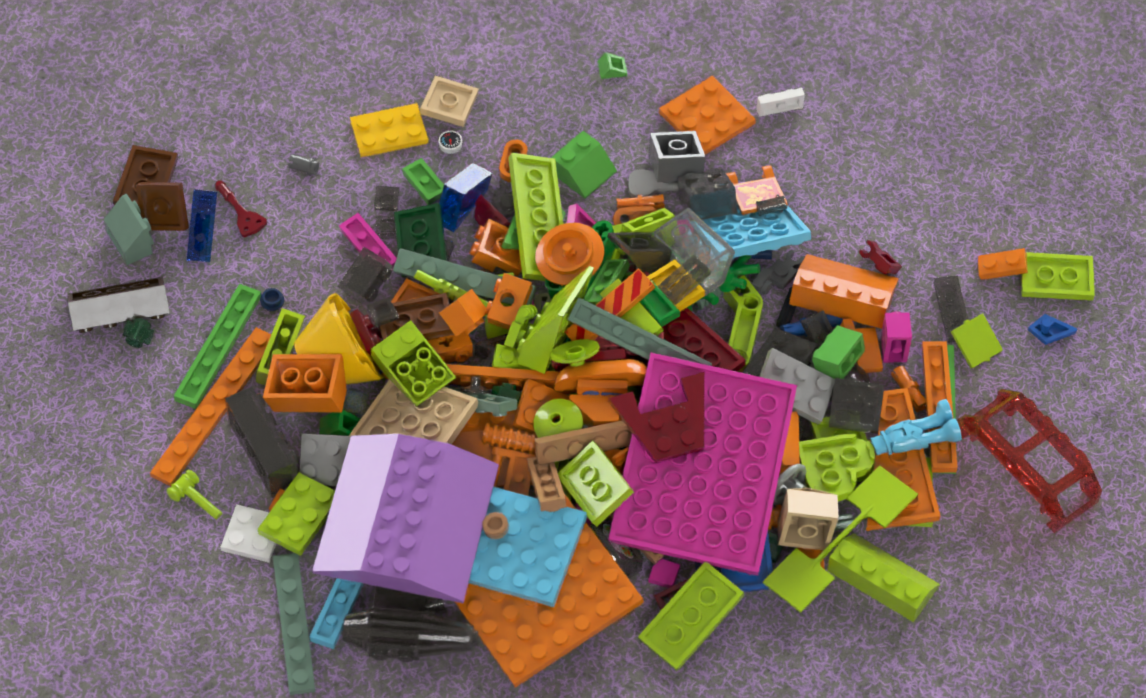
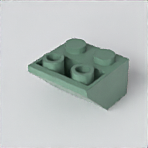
[104,194,154,265]

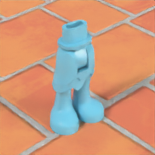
[870,399,962,455]

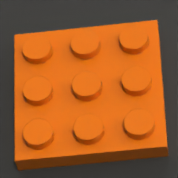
[659,75,756,155]

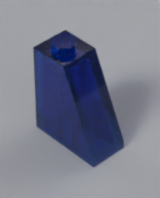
[439,163,493,233]

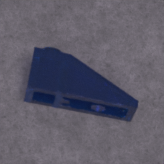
[186,189,217,262]

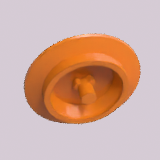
[535,223,604,286]

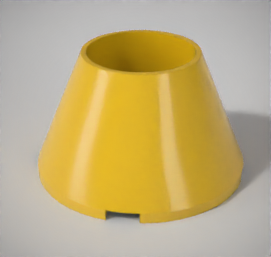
[294,293,384,385]

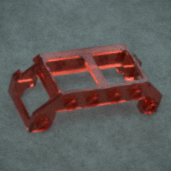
[957,389,1102,534]

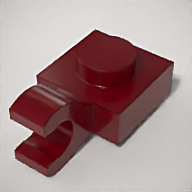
[859,240,902,274]

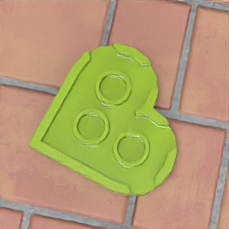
[799,434,875,501]

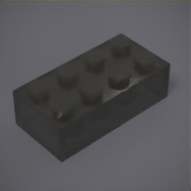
[225,386,300,498]

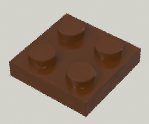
[136,182,189,231]

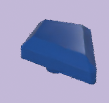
[1028,314,1077,345]

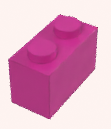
[880,311,912,363]

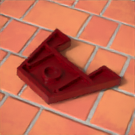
[608,372,705,463]

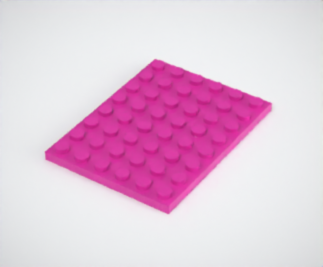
[608,353,797,576]

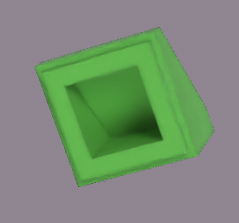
[597,52,628,79]

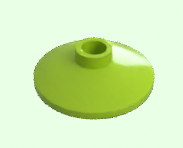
[550,339,600,367]
[534,399,583,438]

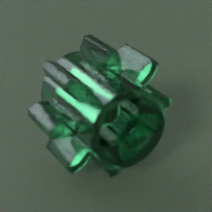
[122,318,154,348]

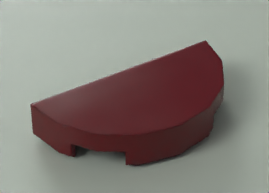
[474,194,510,228]

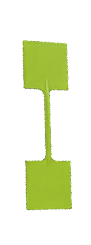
[762,465,918,613]

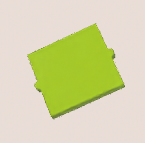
[951,313,1003,369]

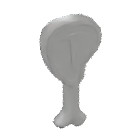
[628,169,699,198]

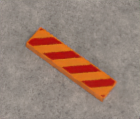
[564,268,656,341]

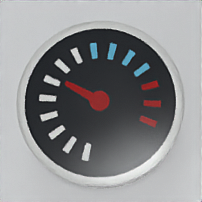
[439,131,462,154]

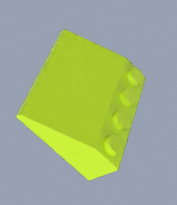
[517,266,594,374]

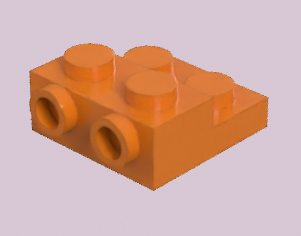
[469,219,522,277]

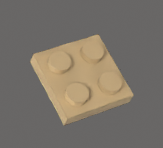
[420,76,479,127]

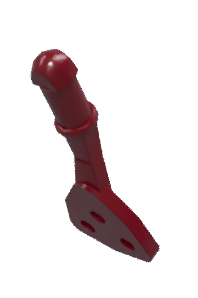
[215,180,267,237]

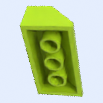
[827,533,940,623]

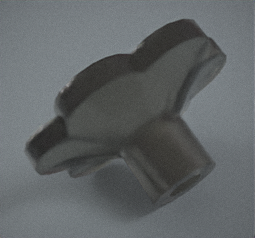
[460,376,491,394]

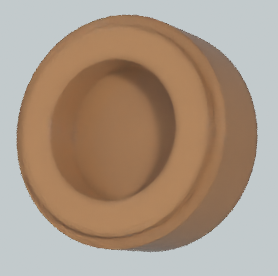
[482,512,509,539]

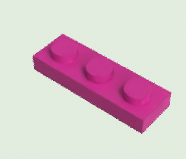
[339,213,397,278]

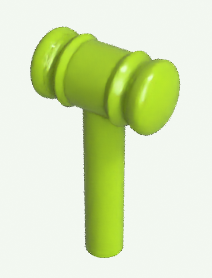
[166,470,223,520]

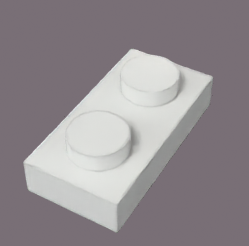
[757,88,805,117]

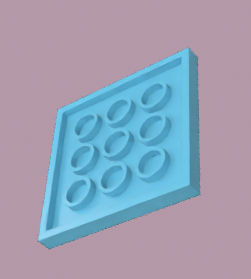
[689,203,811,261]
[469,487,587,607]

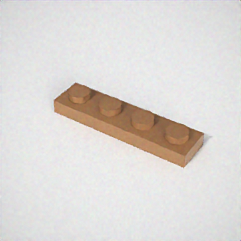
[535,420,632,465]
[527,457,566,512]

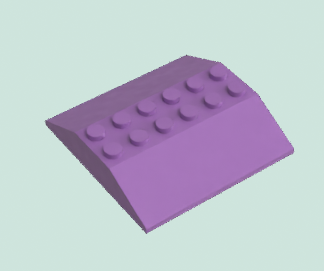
[312,434,499,603]

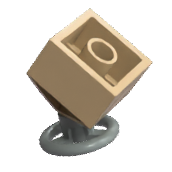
[773,464,838,550]

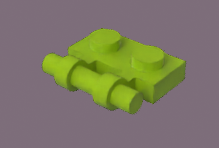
[504,305,538,348]

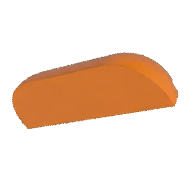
[554,359,647,392]

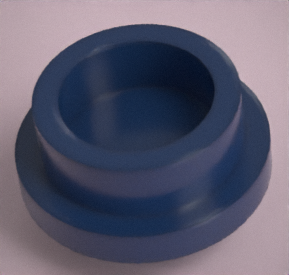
[260,288,284,311]

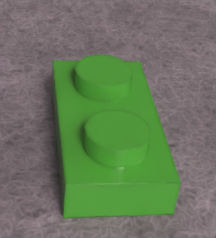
[402,158,448,205]

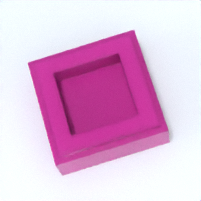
[648,559,680,588]

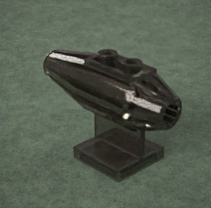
[343,586,479,662]

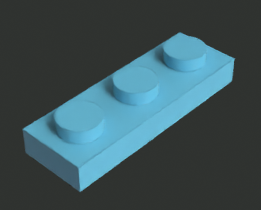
[310,578,363,649]

